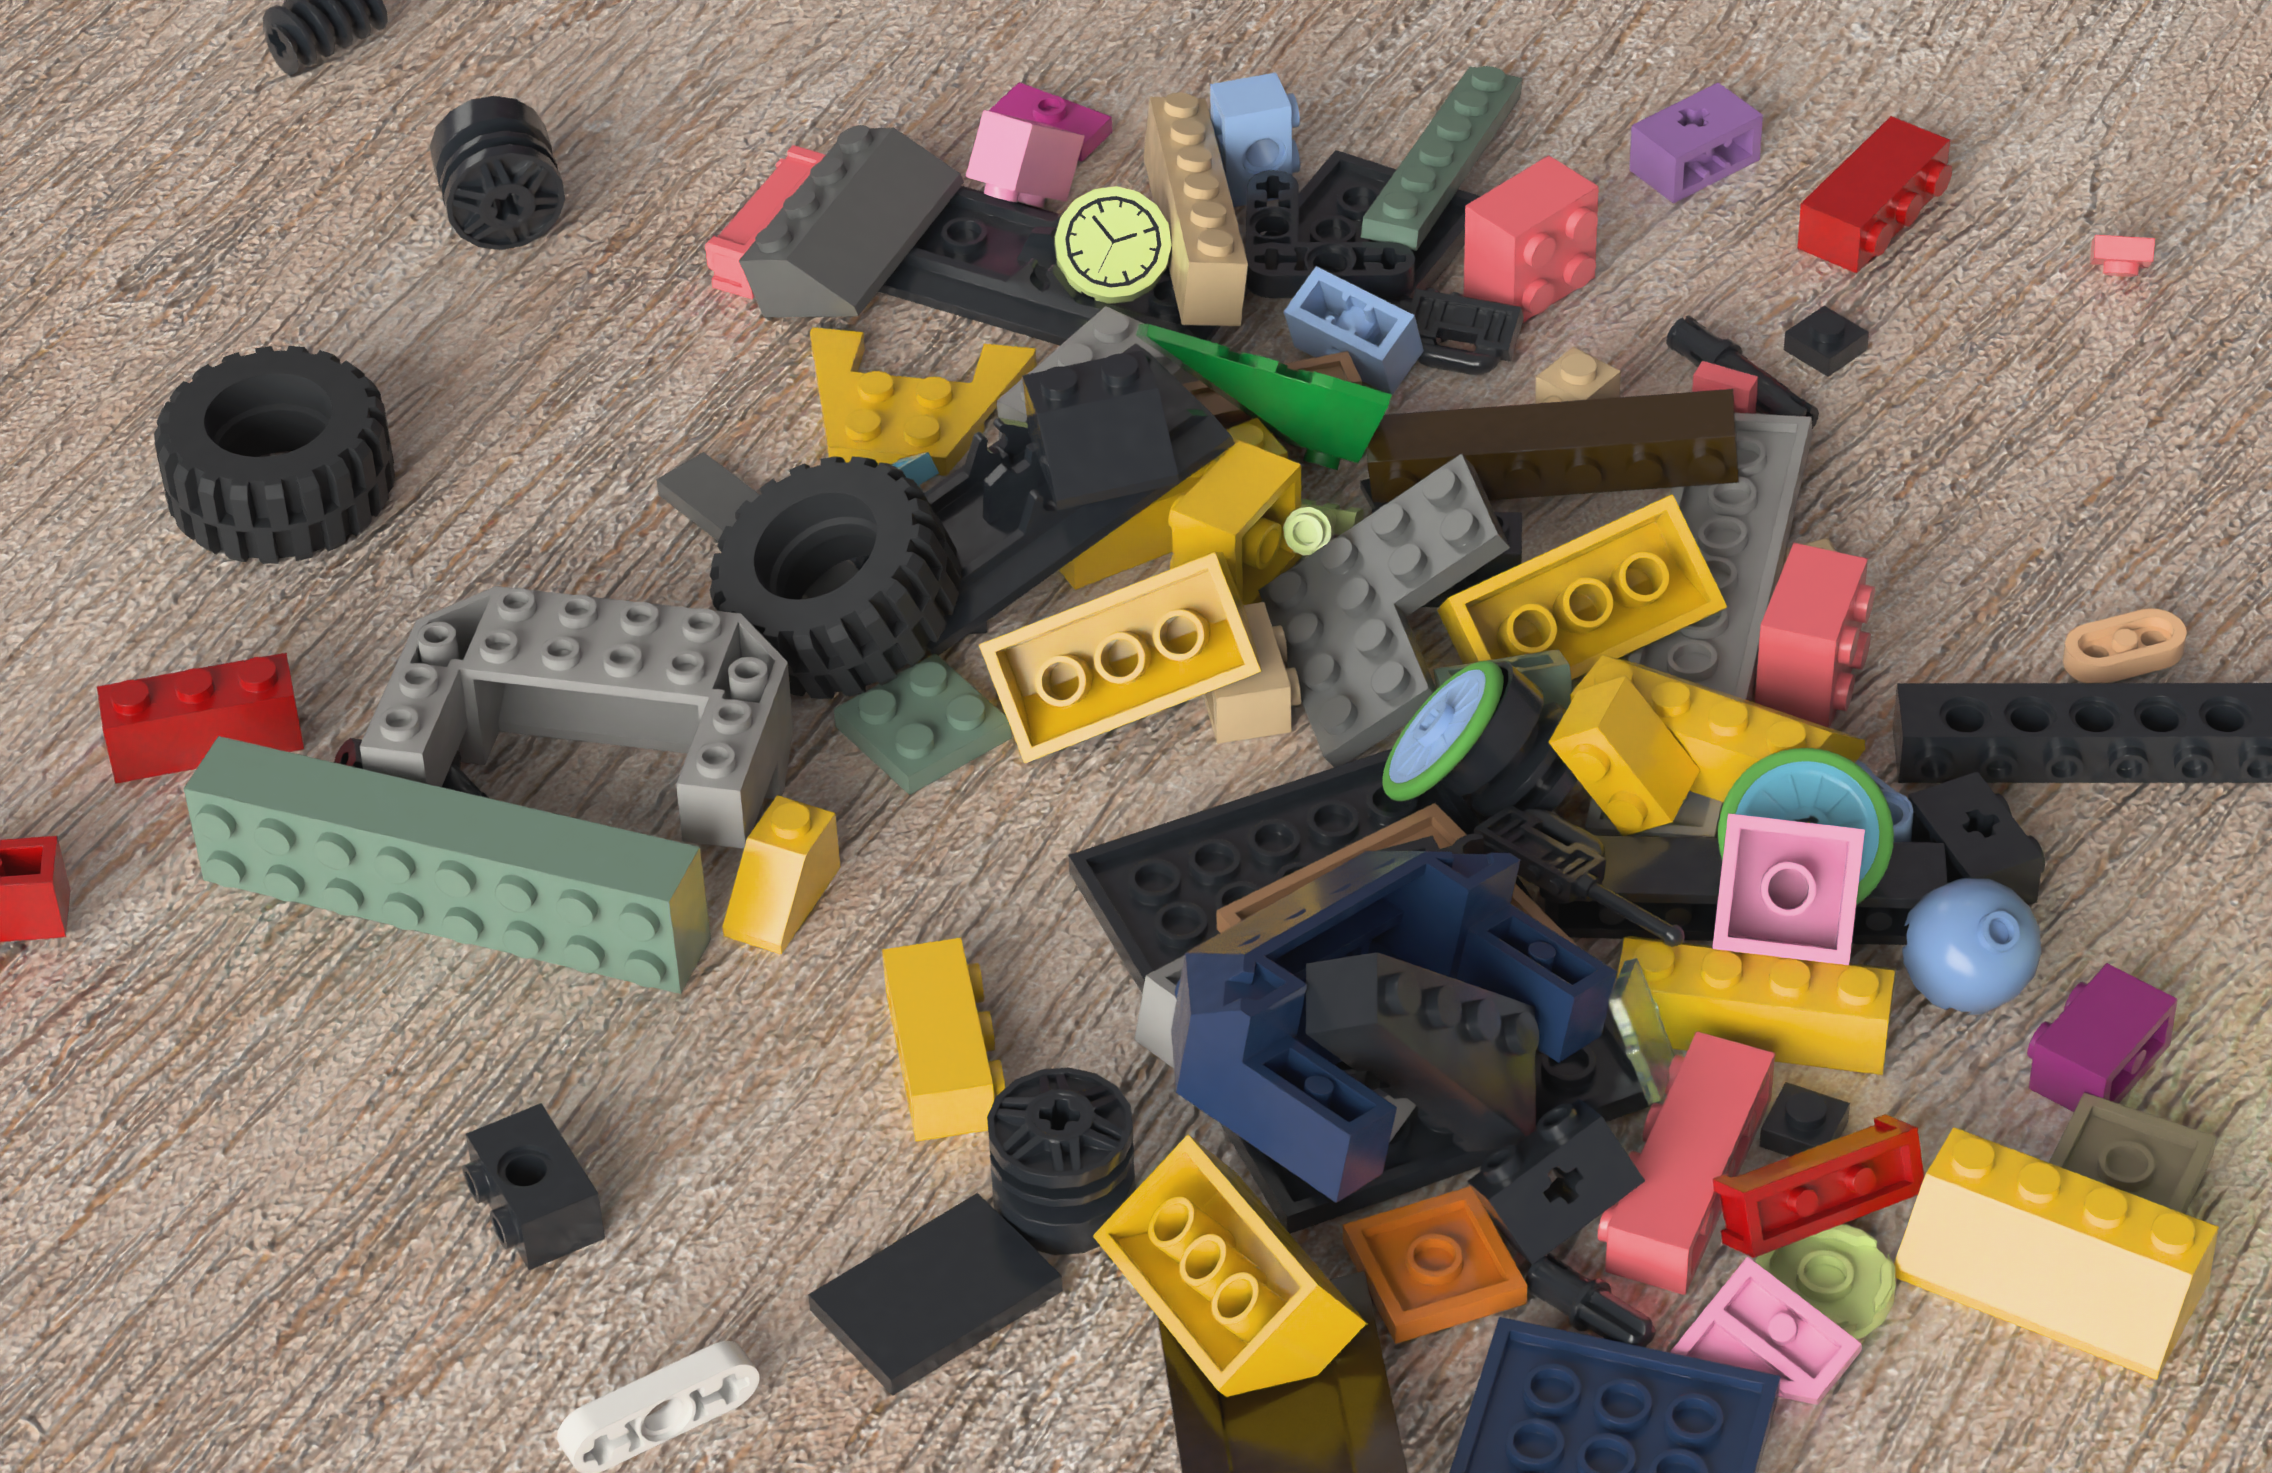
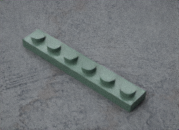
[1361,66,1523,250]

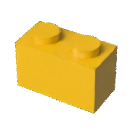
[1548,675,1700,836]

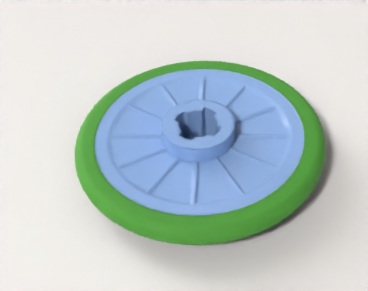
[1383,661,1504,801]

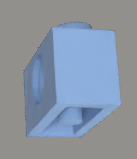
[1210,72,1300,207]

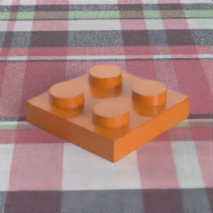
[1343,1186,1527,1344]

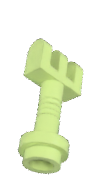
[1283,499,1364,556]

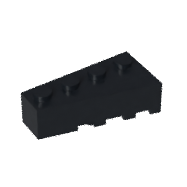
[1306,952,1539,1152]

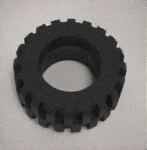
[154,346,395,564]
[710,456,961,699]

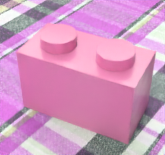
[965,110,1085,208]

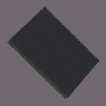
[808,1193,1063,1396]

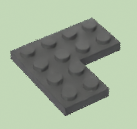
[1258,454,1510,767]

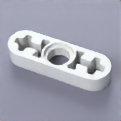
[557,1341,759,1473]

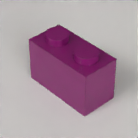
[2027,963,2178,1112]

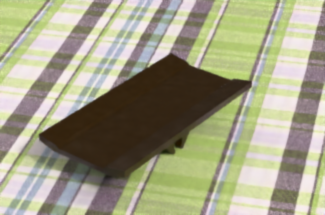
[1156,1271,1408,1473]

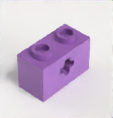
[1629,83,1763,204]

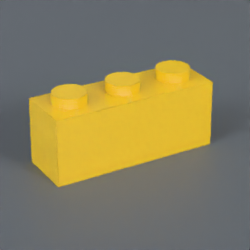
[882,938,1005,1142]

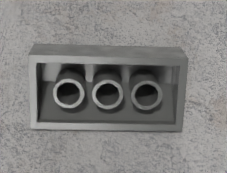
[739,125,964,318]

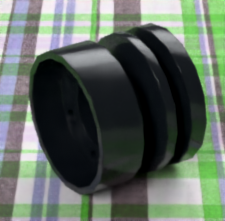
[430,96,565,250]
[1440,661,1578,817]
[987,1067,1136,1255]

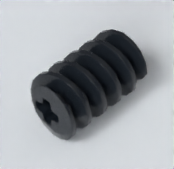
[263,0,388,75]

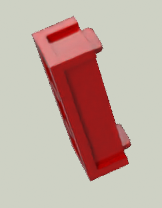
[1712,1114,1925,1258]

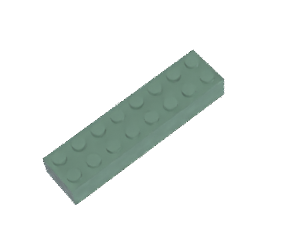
[184,736,711,994]

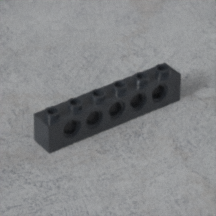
[1893,683,2272,783]

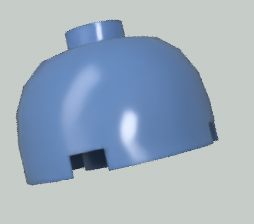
[1902,878,2042,1015]

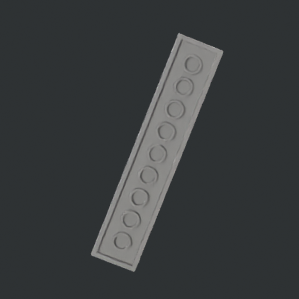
[1585,413,1812,838]

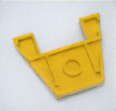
[810,327,1037,476]

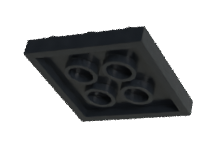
[1263,150,1480,300]

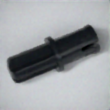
[1525,1253,1656,1347]

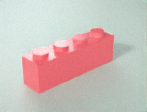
[1598,1031,1775,1296]

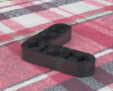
[1245,170,1415,298]

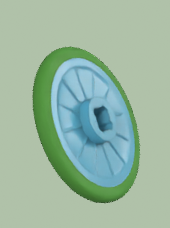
[1718,748,1894,905]

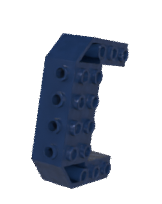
[1171,851,1617,1203]

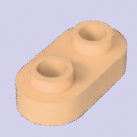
[2063,608,2187,683]

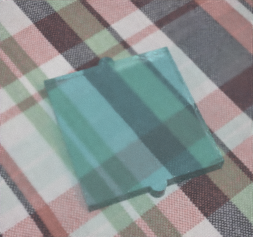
[1608,958,1675,1104]

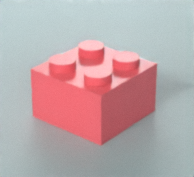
[1464,155,1599,322]
[1755,543,1875,728]

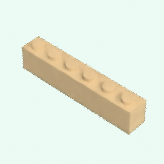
[1143,92,1248,326]

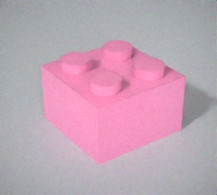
[1712,814,1865,965]

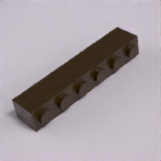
[1367,389,1739,502]

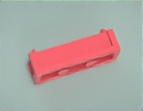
[705,145,826,300]

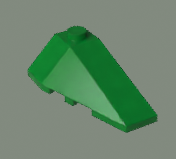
[1136,324,1392,471]

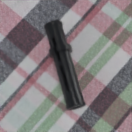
[1666,315,1819,429]

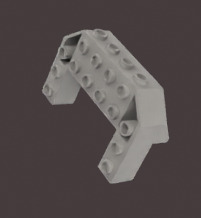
[360,586,793,849]

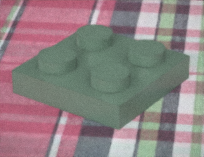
[834,653,1012,795]

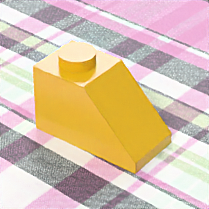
[722,795,841,955]

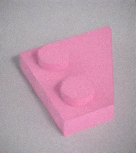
[1670,1256,1862,1405]

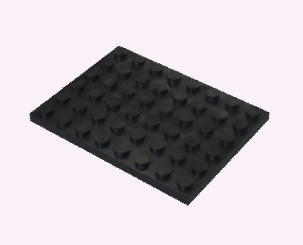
[1068,749,1661,1234]

